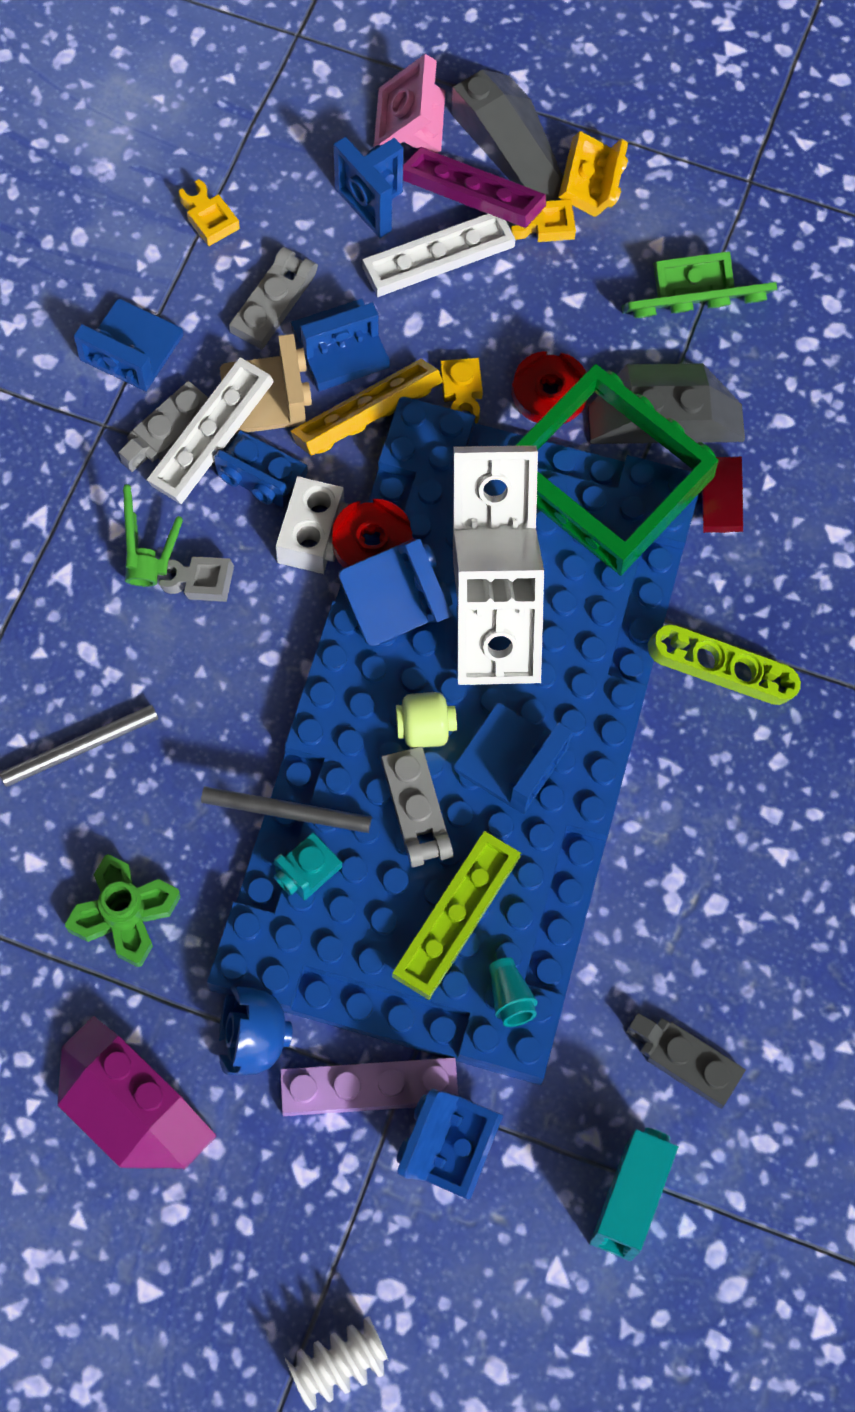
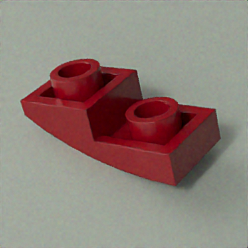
[703,456,743,533]

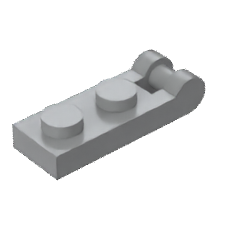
[229,247,318,350]
[381,746,453,868]

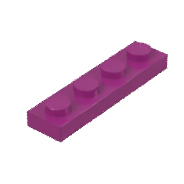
[403,147,546,228]

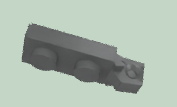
[626,1013,746,1109]

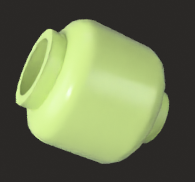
[396,692,457,748]

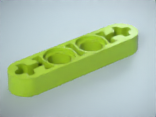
[648,624,801,705]

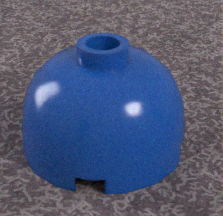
[219,986,292,1076]

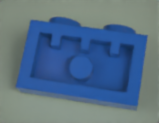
[214,430,308,509]

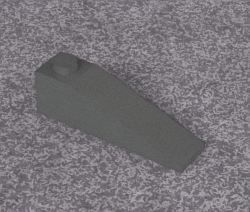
[451,69,563,201]

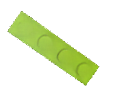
[392,831,521,1000]

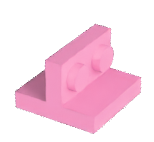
[374,54,445,153]

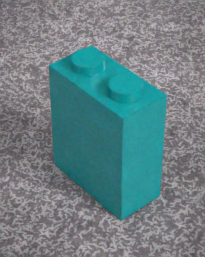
[589,1127,679,1262]

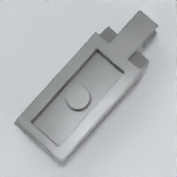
[119,381,208,472]

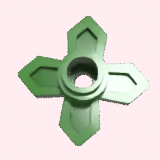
[65,854,181,967]

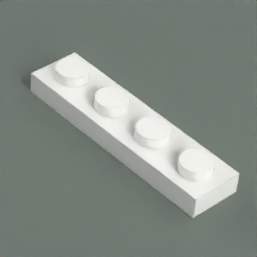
[362,214,515,297]
[147,357,274,504]

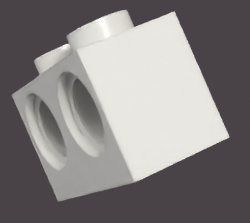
[276,476,349,574]

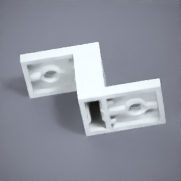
[453,445,544,685]

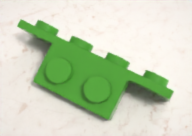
[621,251,777,319]

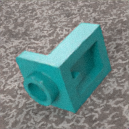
[274,833,342,901]

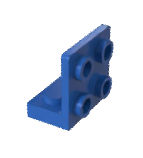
[74,299,184,392]
[454,703,573,814]

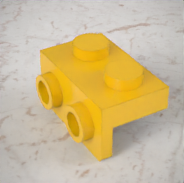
[558,131,628,217]

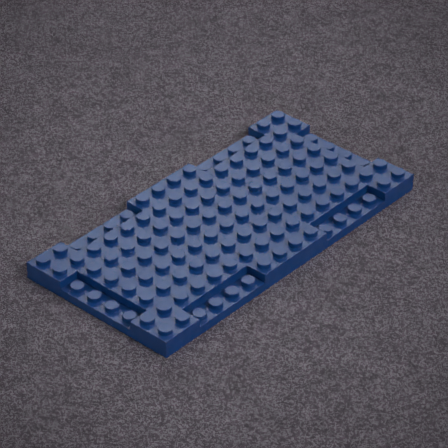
[207,397,698,1085]

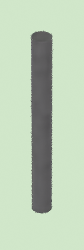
[0,705,158,787]
[201,786,372,833]

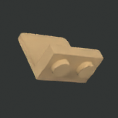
[220,334,312,434]

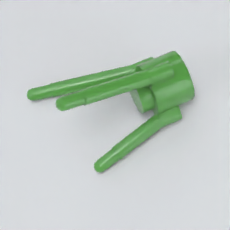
[123,484,183,587]

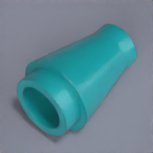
[489,957,538,1027]

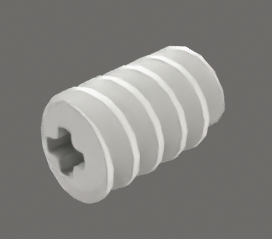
[285,1316,389,1410]

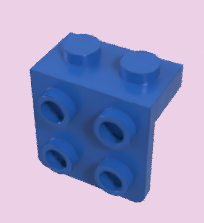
[338,539,453,646]
[397,1088,503,1199]

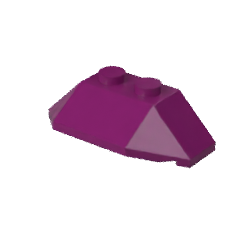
[58,1016,217,1169]

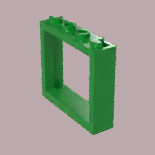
[515,364,719,576]

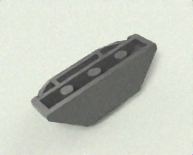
[588,363,745,444]

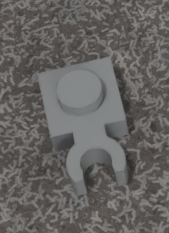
[159,556,234,602]

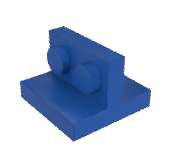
[334,136,404,239]
[291,299,390,392]

